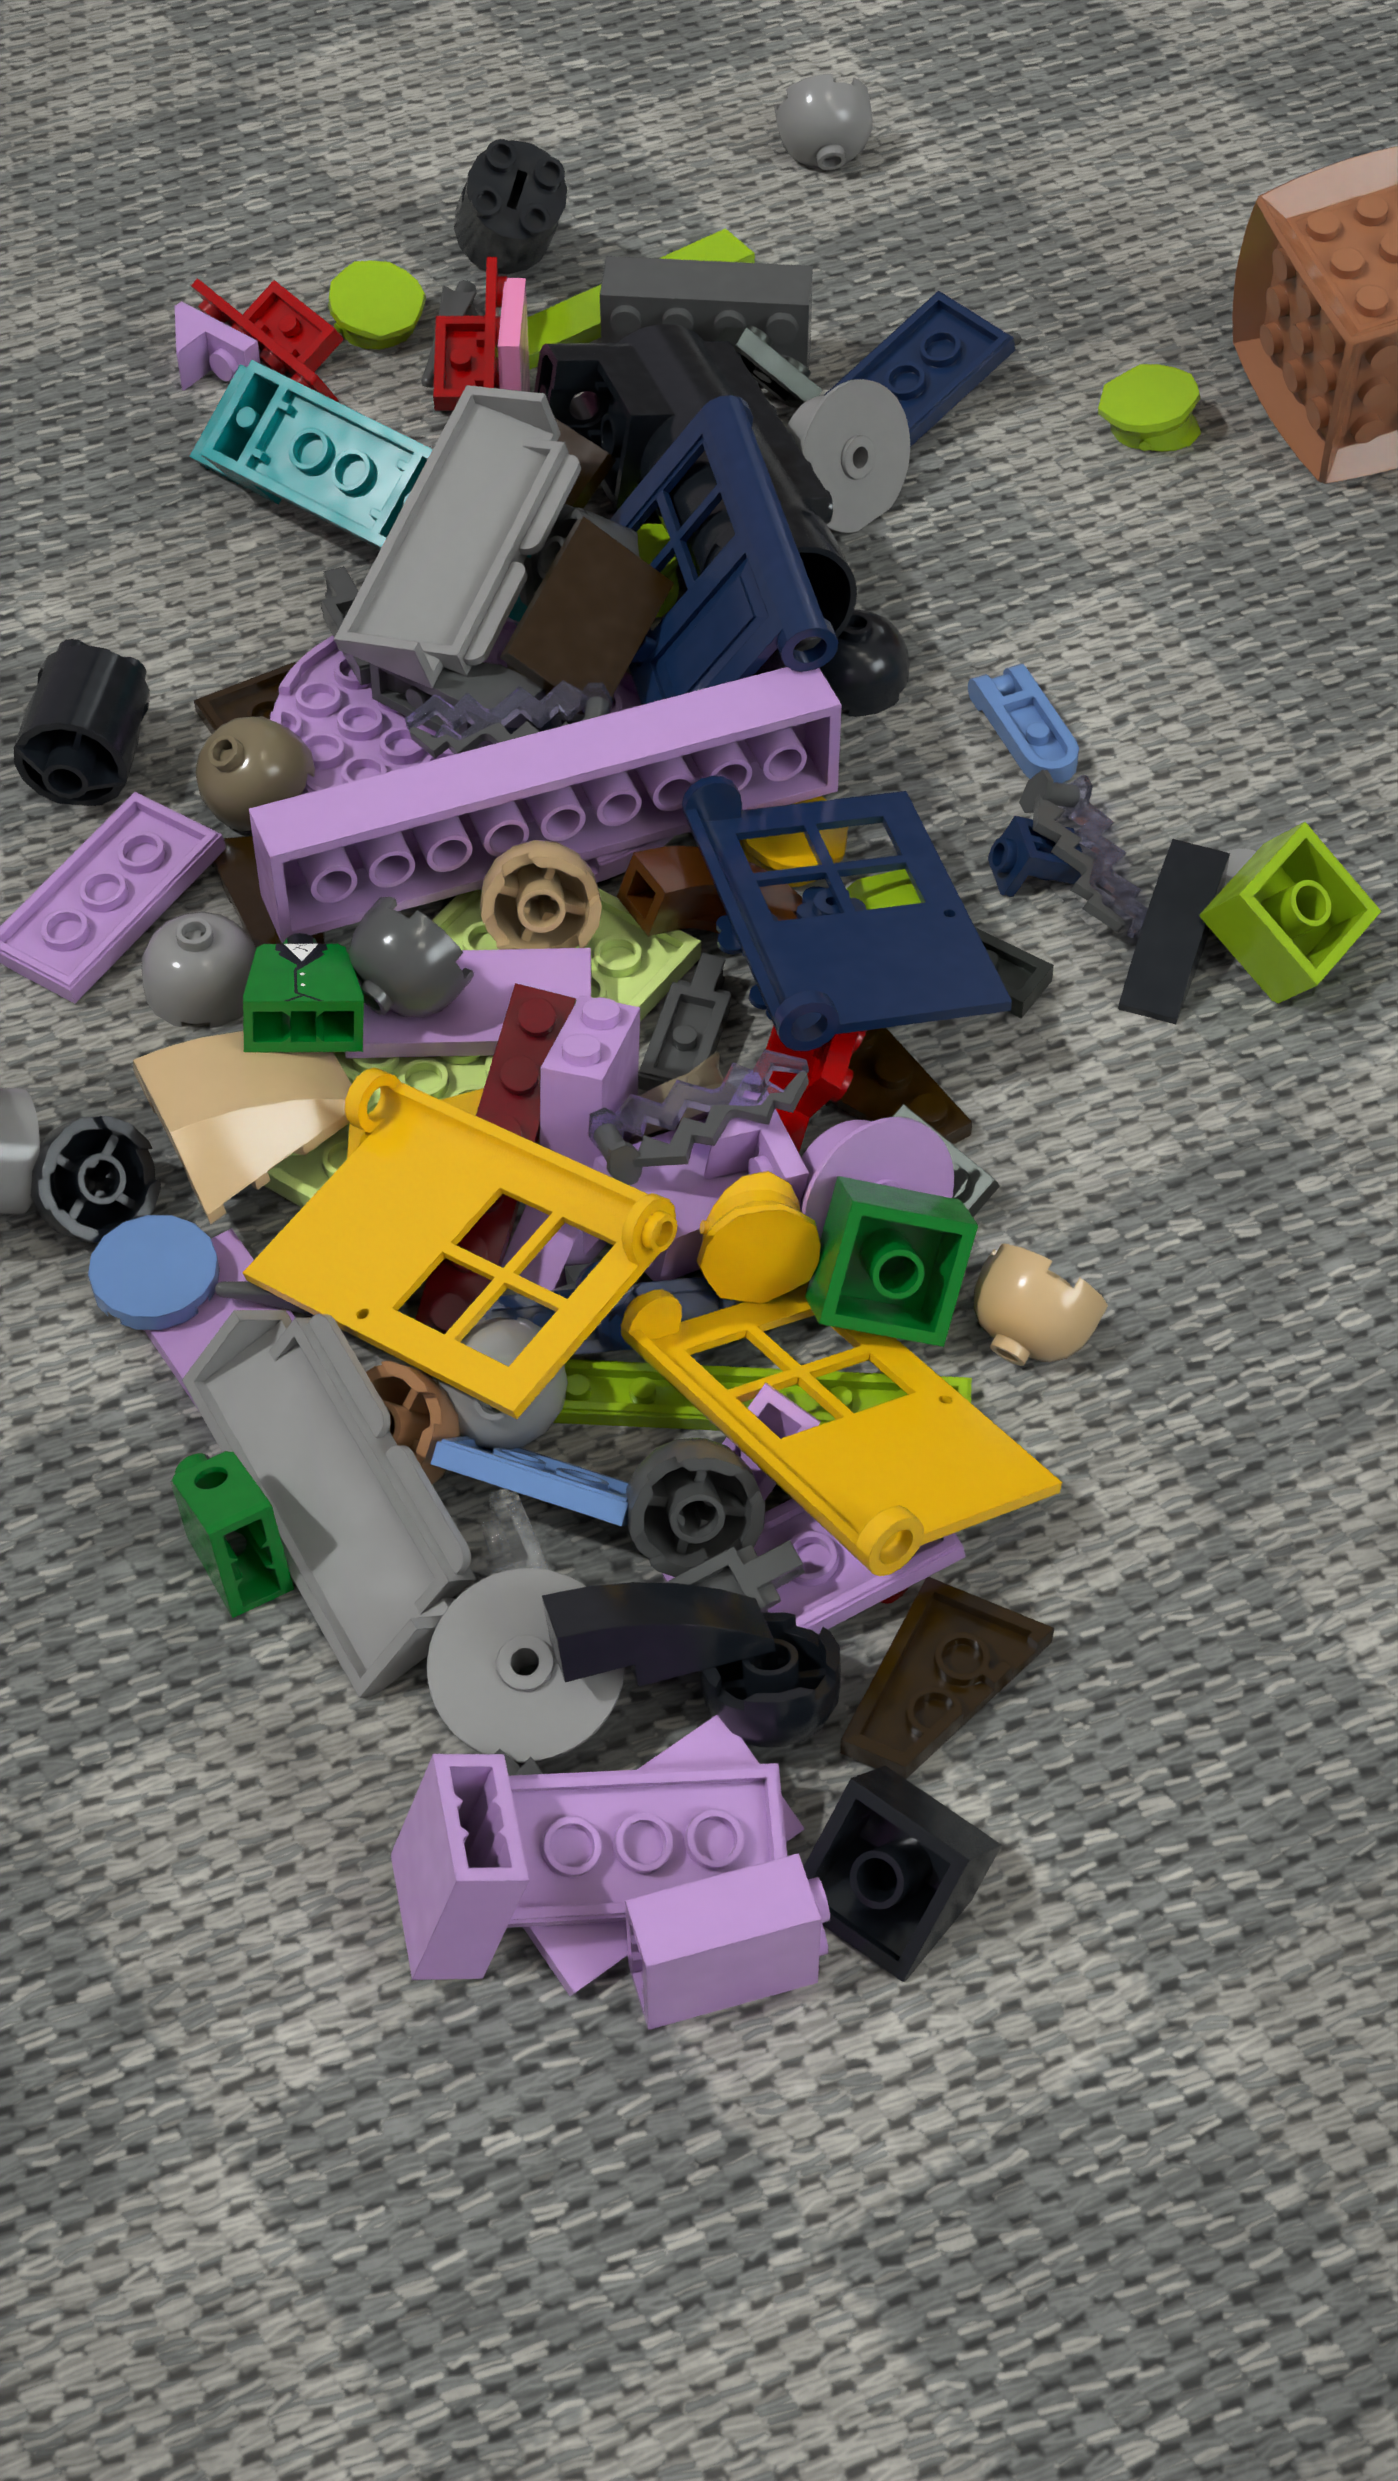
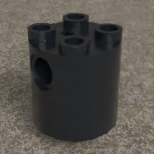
[454,139,567,274]
[14,639,150,806]

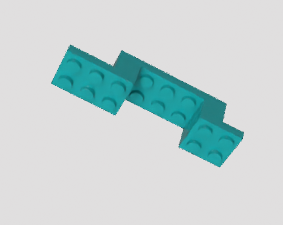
[189,360,532,625]

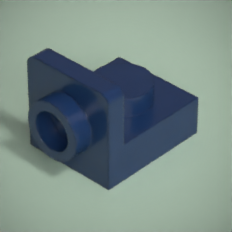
[988,816,1083,897]

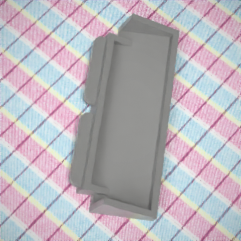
[334,385,581,689]
[182,1310,476,1698]

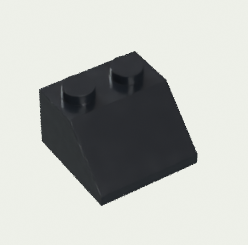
[804,1765,1002,1982]

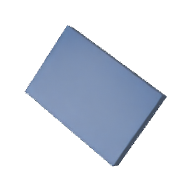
[431,1436,629,1526]

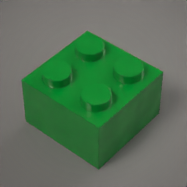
[805,1176,978,1347]

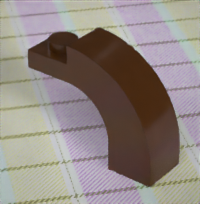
[616,846,802,937]

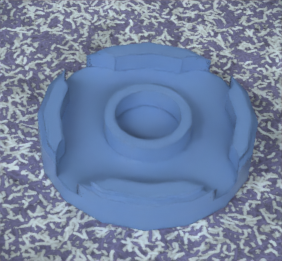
[88,1215,220,1330]

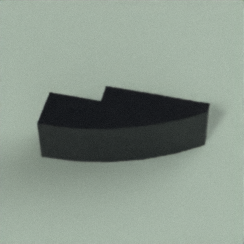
[1118,839,1230,1025]
[542,1582,776,1687]

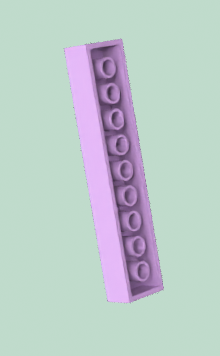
[249,667,841,943]

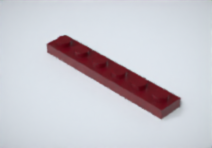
[415,983,576,1334]

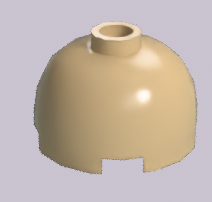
[480,840,602,950]
[973,1243,1108,1366]

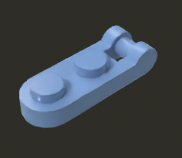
[968,664,1079,783]

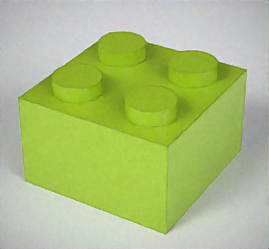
[1199,822,1382,1004]

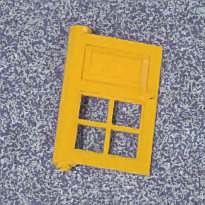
[242,1067,677,1419]
[621,1282,1063,1576]

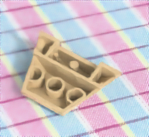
[133,1031,351,1224]

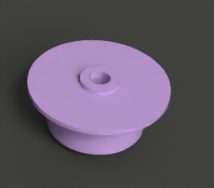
[800,1117,954,1239]

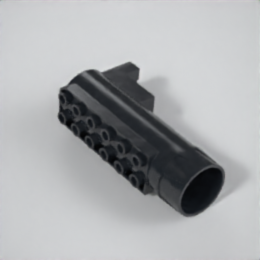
[534,324,857,638]

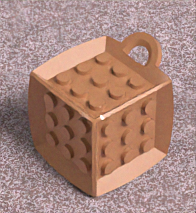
[1232,146,1398,484]

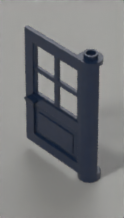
[610,395,838,705]
[682,776,1012,1051]

